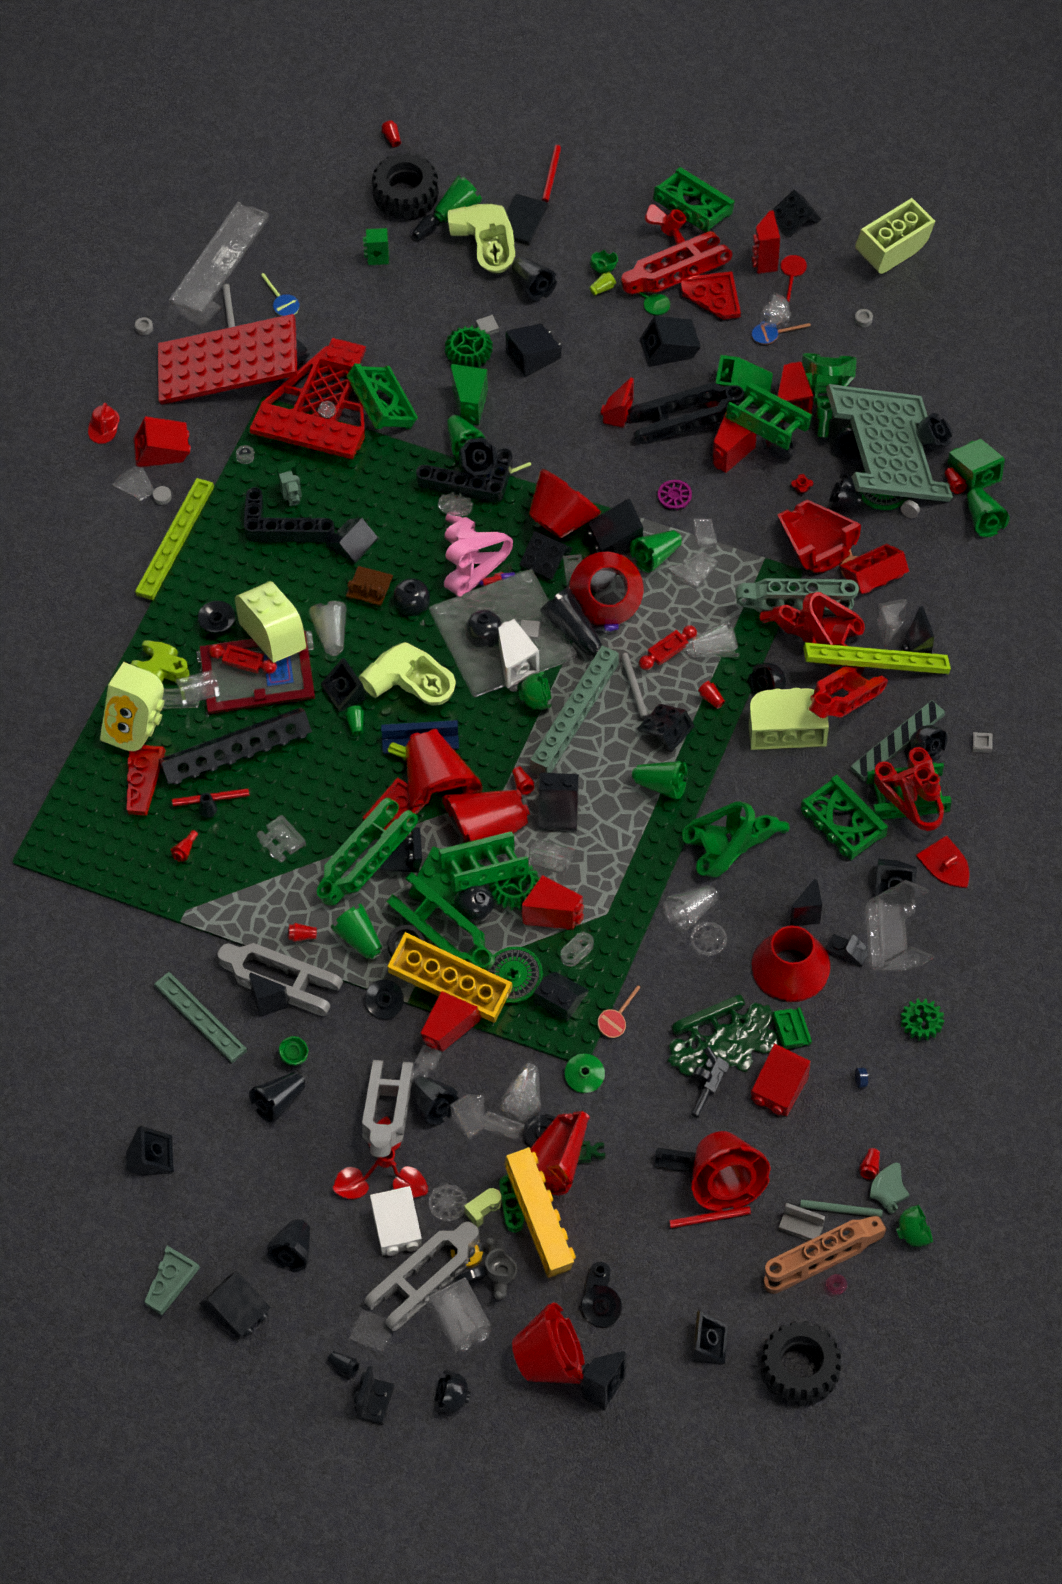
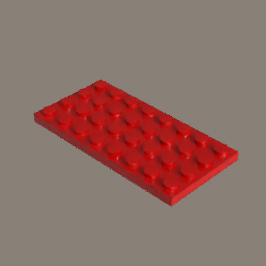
[158,314,297,405]

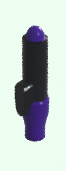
[592,624,619,635]

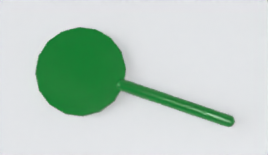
[621,280,670,316]

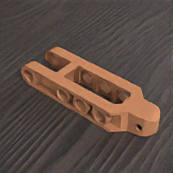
[764,1216,886,1294]

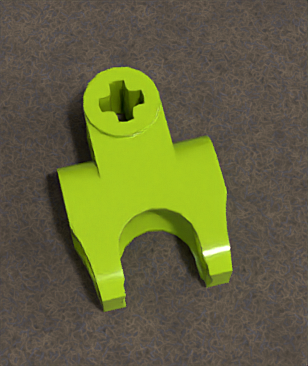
[130,640,190,683]

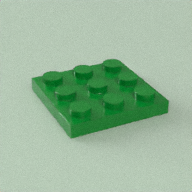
[409,846,485,910]

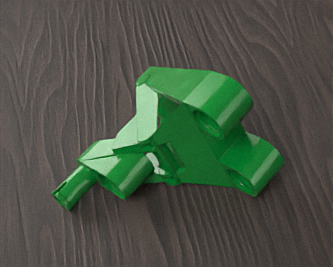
[802,353,857,437]
[682,801,790,878]

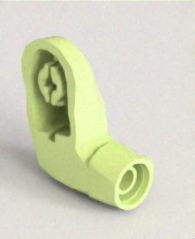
[448,204,515,274]
[359,642,456,706]

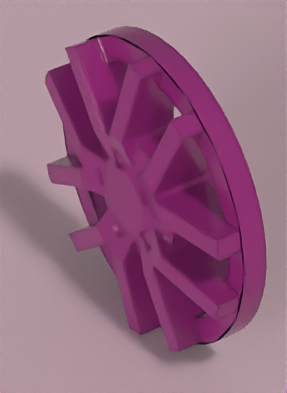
[658,480,692,511]

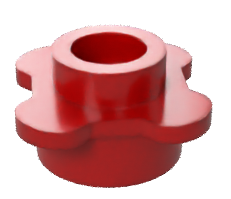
[791,474,813,493]

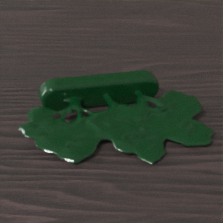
[668,995,780,1076]

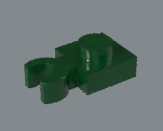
[578,1141,605,1163]

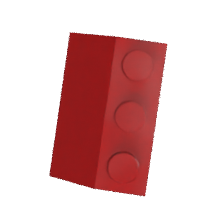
[751,210,780,274]
[839,544,909,594]

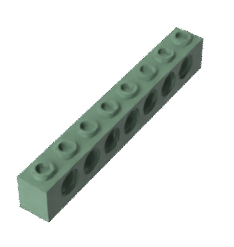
[530,645,619,776]

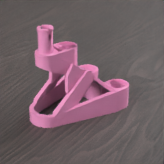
[444,511,513,597]

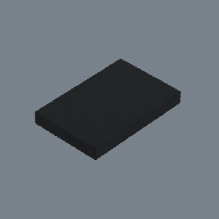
[506,193,548,245]

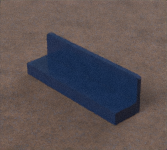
[381,720,459,754]

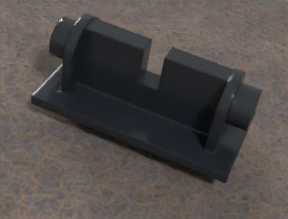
[654,1148,696,1172]

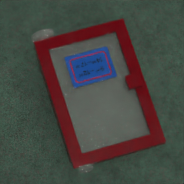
[196,631,315,714]

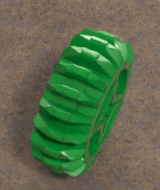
[445,325,493,368]
[489,865,540,911]

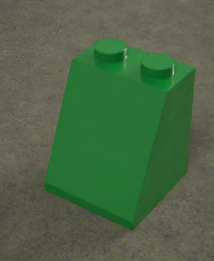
[451,364,488,425]
[948,439,1005,492]

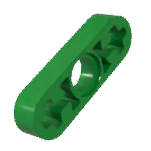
[499,1175,524,1233]

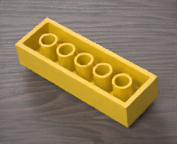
[387,932,512,1023]
[504,1147,576,1278]

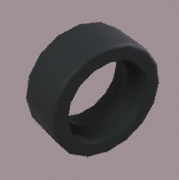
[387,925,425,958]

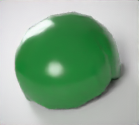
[590,250,618,274]
[278,1036,309,1067]

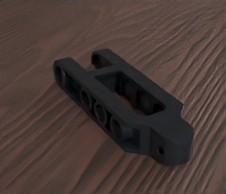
[628,382,745,444]

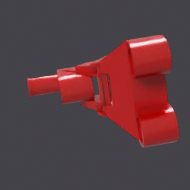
[760,592,865,667]
[874,747,944,831]

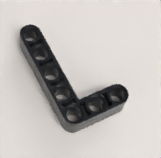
[416,448,513,502]
[244,487,335,542]

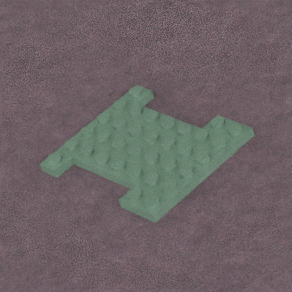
[826,384,953,502]

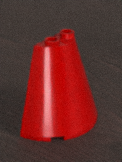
[777,499,861,572]
[406,729,483,807]
[442,789,530,843]
[530,1111,590,1195]

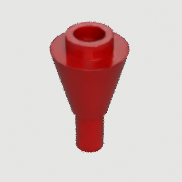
[171,830,198,861]

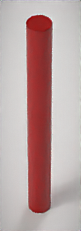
[542,145,561,202]
[172,789,249,806]
[669,1206,751,1228]

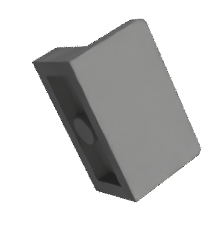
[778,1203,825,1241]

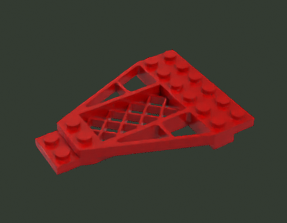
[250,338,366,460]

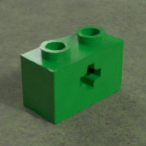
[363,228,389,265]

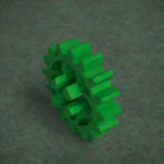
[901,998,944,1041]

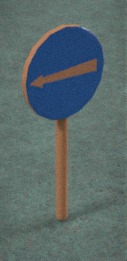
[752,323,811,345]

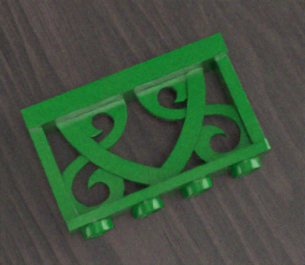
[653,167,735,233]
[347,363,418,429]
[801,775,888,861]

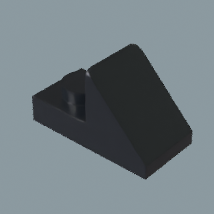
[826,934,870,967]

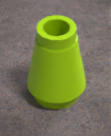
[589,272,616,296]

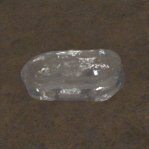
[561,932,594,966]

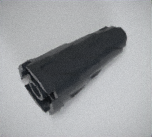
[540,587,602,657]

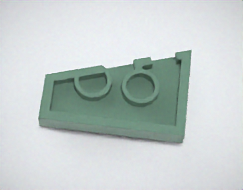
[145,1246,200,1315]

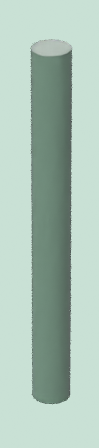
[800,1200,883,1218]

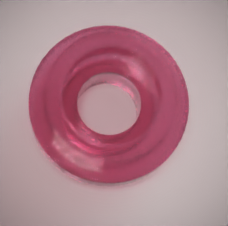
[826,1274,847,1295]

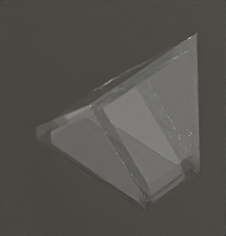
[113,466,154,501]
[450,1094,485,1139]

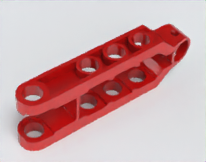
[621,231,732,294]
[808,665,888,718]

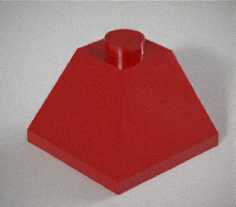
[601,377,634,428]

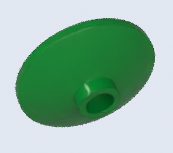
[565,1054,605,1093]

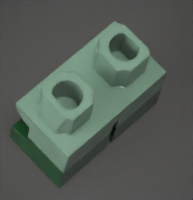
[276,461,302,506]

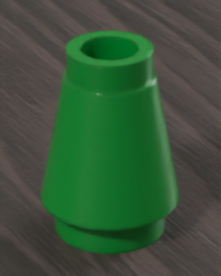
[345,706,364,735]

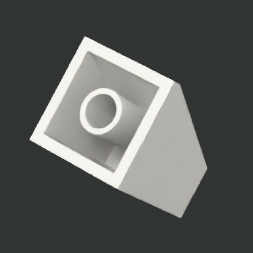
[498,619,540,688]
[370,1186,422,1256]

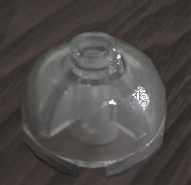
[760,291,791,329]

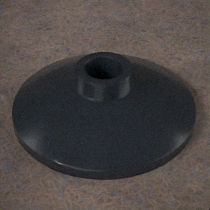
[198,601,235,633]
[365,979,404,1019]
[582,1285,622,1327]

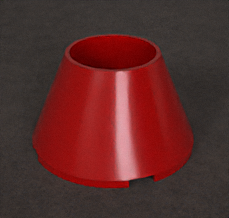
[529,469,601,538]
[569,552,644,625]
[751,926,830,1002]
[691,1131,771,1211]
[512,1302,585,1384]

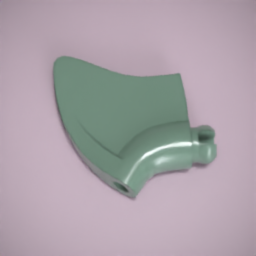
[870,1163,910,1213]

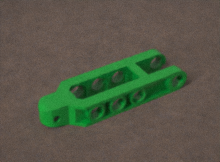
[317,798,418,906]
[386,872,495,970]

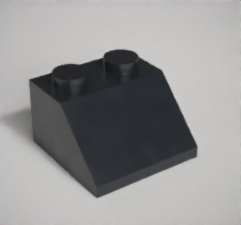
[534,972,589,1022]

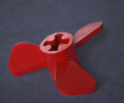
[645,204,686,244]

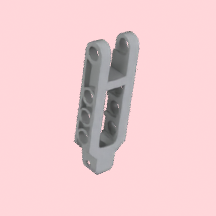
[217,943,343,1016]
[362,1060,414,1157]
[364,1222,480,1331]

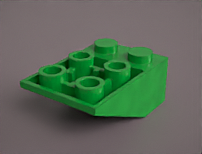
[716,355,773,393]

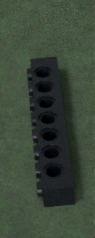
[158,707,312,785]

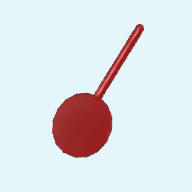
[781,255,807,302]

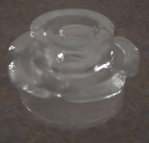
[318,401,336,418]

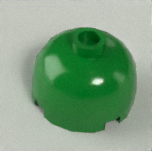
[519,671,552,710]
[896,1205,933,1247]

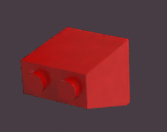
[778,362,813,422]
[713,414,757,473]
[134,416,191,467]
[522,875,584,930]
[421,991,481,1052]
[751,1044,811,1117]

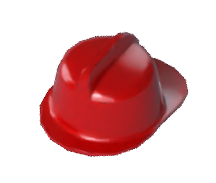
[88,403,120,444]

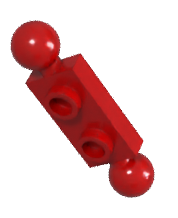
[639,625,697,670]
[209,644,277,674]

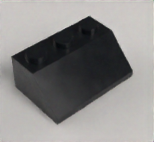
[582,1351,627,1410]

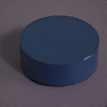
[855,1067,868,1088]

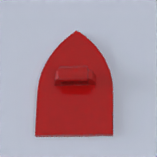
[916,836,969,888]

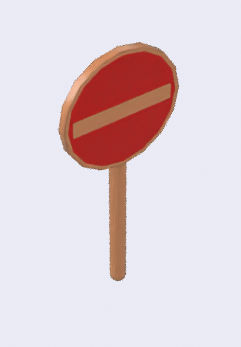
[597,986,640,1038]

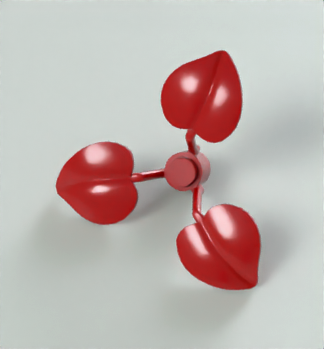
[332,1117,428,1199]

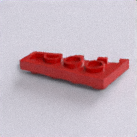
[127,745,166,816]

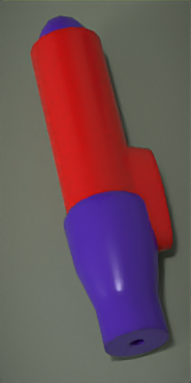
[479,572,515,586]

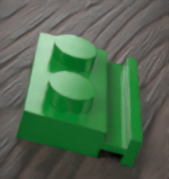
[772,1007,812,1049]

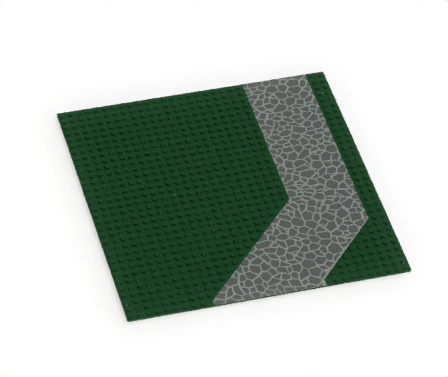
[13,397,803,1062]

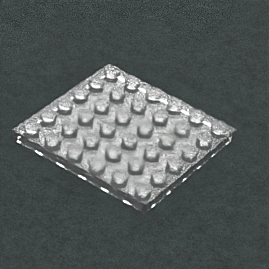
[429,569,577,697]

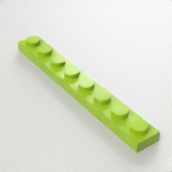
[135,478,214,600]
[803,643,951,674]

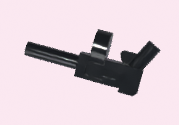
[691,1046,729,1118]

